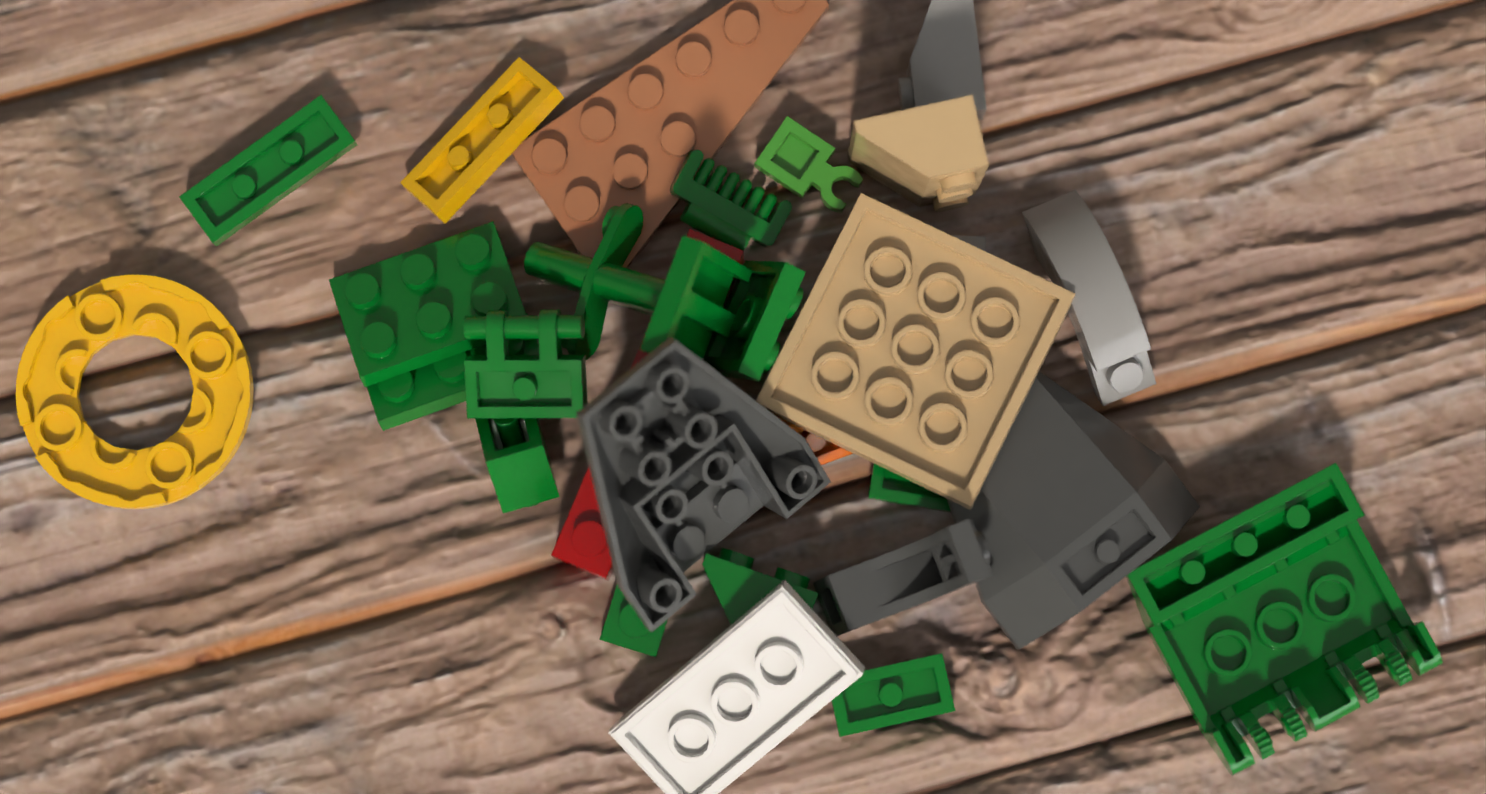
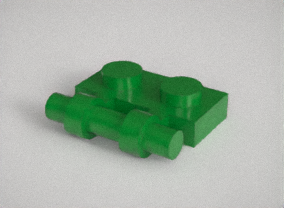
[463,309,588,419]

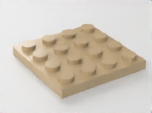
[756,193,1075,510]

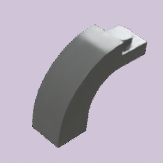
[813,519,994,636]

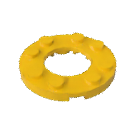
[16,275,254,509]

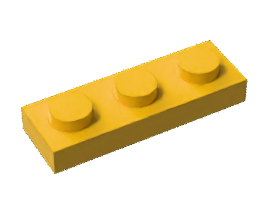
[400,57,564,224]

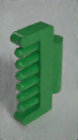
[670,150,792,251]

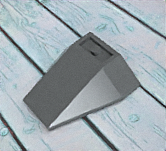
[576,337,831,632]
[946,371,1200,649]

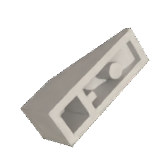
[898,0,987,120]

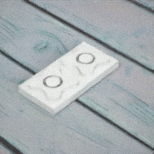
[608,580,865,794]

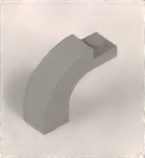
[1022,190,1156,406]

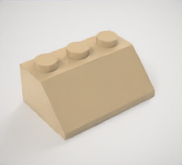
[848,95,989,212]

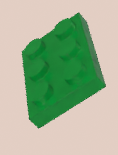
[329,221,527,387]

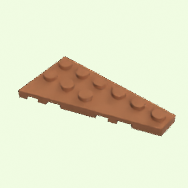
[511,0,829,268]

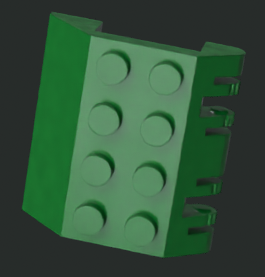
[1126,463,1443,776]

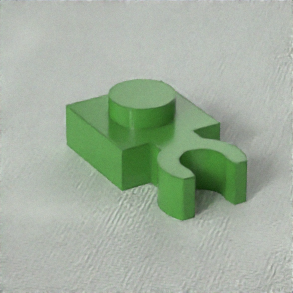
[754,116,863,213]

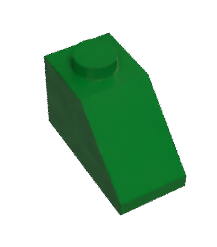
[476,418,560,514]

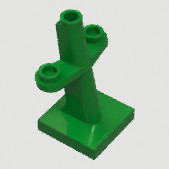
[524,203,752,360]

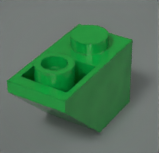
[702,548,818,625]

